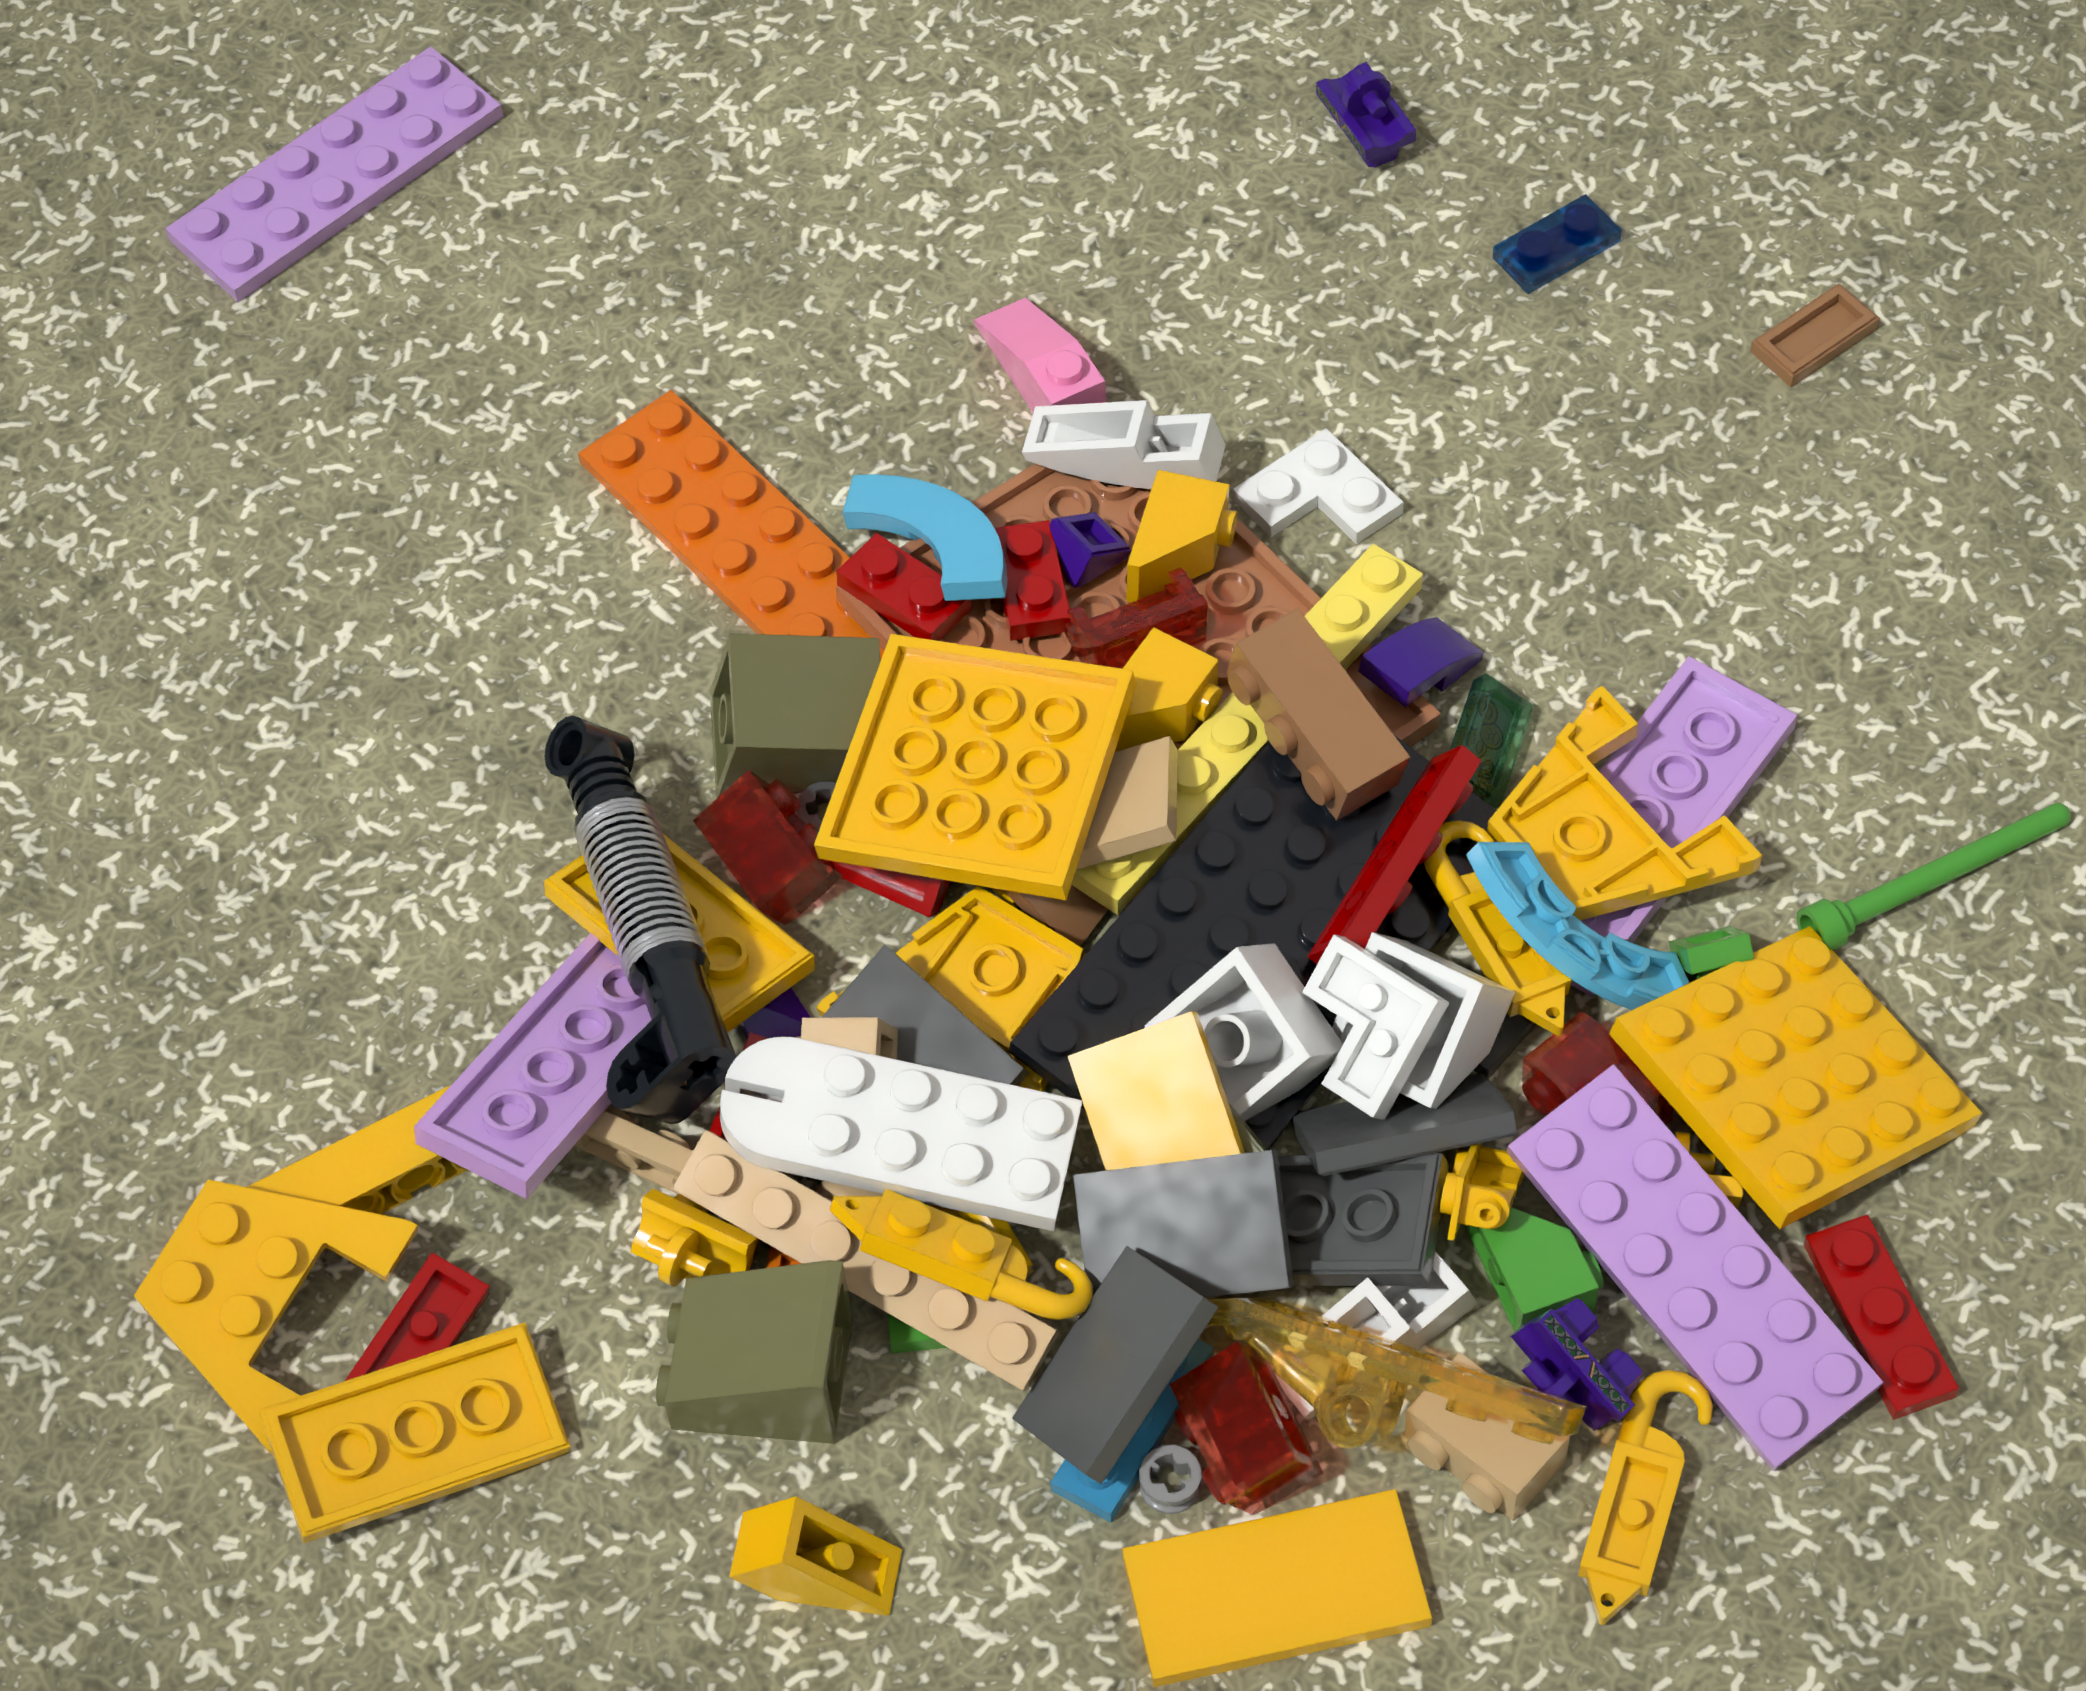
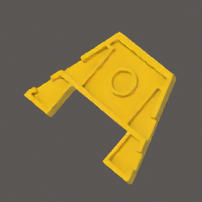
[1487,686,1762,921]
[816,886,1085,1092]
[134,1179,418,1455]

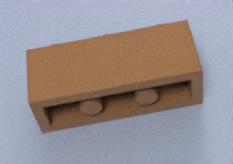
[1226,608,1410,821]

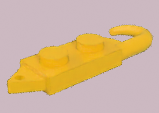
[1424,820,1572,1036]
[829,1189,1093,1320]
[1578,1370,1713,1625]

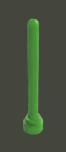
[1796,803,2071,951]

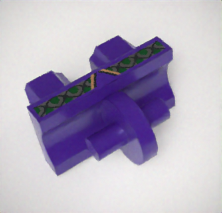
[1316,62,1416,168]
[1510,1299,1643,1431]

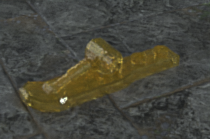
[1207,1298,1586,1448]

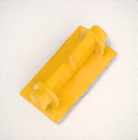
[1440,1143,1524,1241]

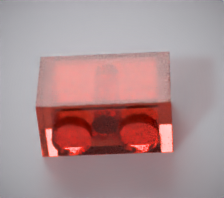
[693,770,843,925]
[1169,1341,1323,1515]

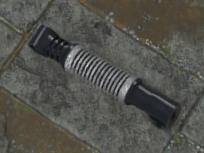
[544,715,736,1124]

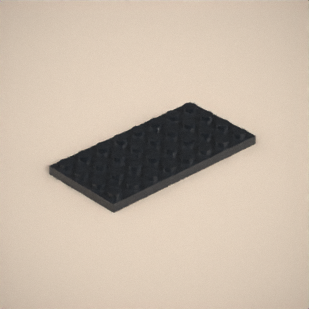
[1008,735,1497,1150]

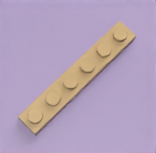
[672,1129,1060,1391]

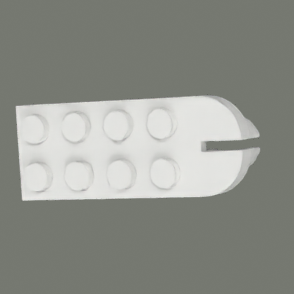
[720,1037,1082,1231]

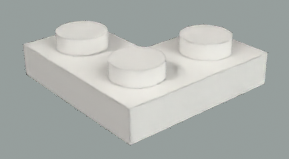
[1233,428,1404,545]
[1302,934,1449,1120]

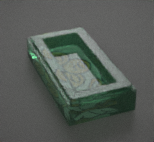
[1450,673,1534,809]

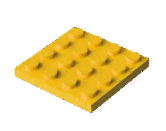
[814,634,1136,900]
[1609,926,1982,1230]

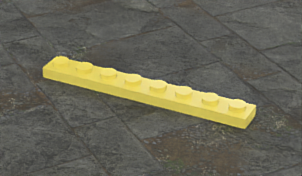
[1071,544,1423,915]

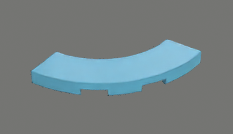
[842,474,1008,601]
[1466,842,1689,1010]

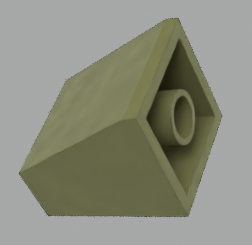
[710,633,881,802]
[656,1260,853,1444]

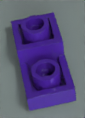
[1358,617,1484,708]

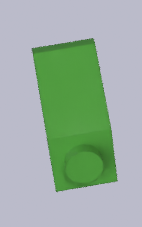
[1465,1207,1604,1332]

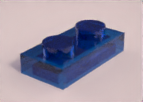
[1492,194,1622,294]

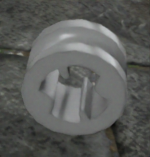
[1139,1445,1202,1514]

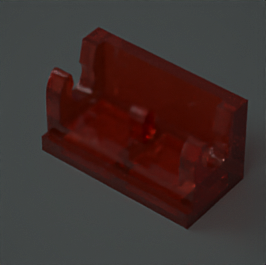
[1064,567,1208,669]

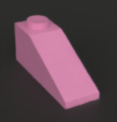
[974,297,1106,412]

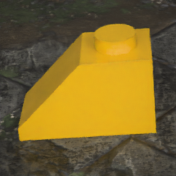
[1126,470,1238,604]
[1115,627,1222,752]
[729,1496,902,1616]

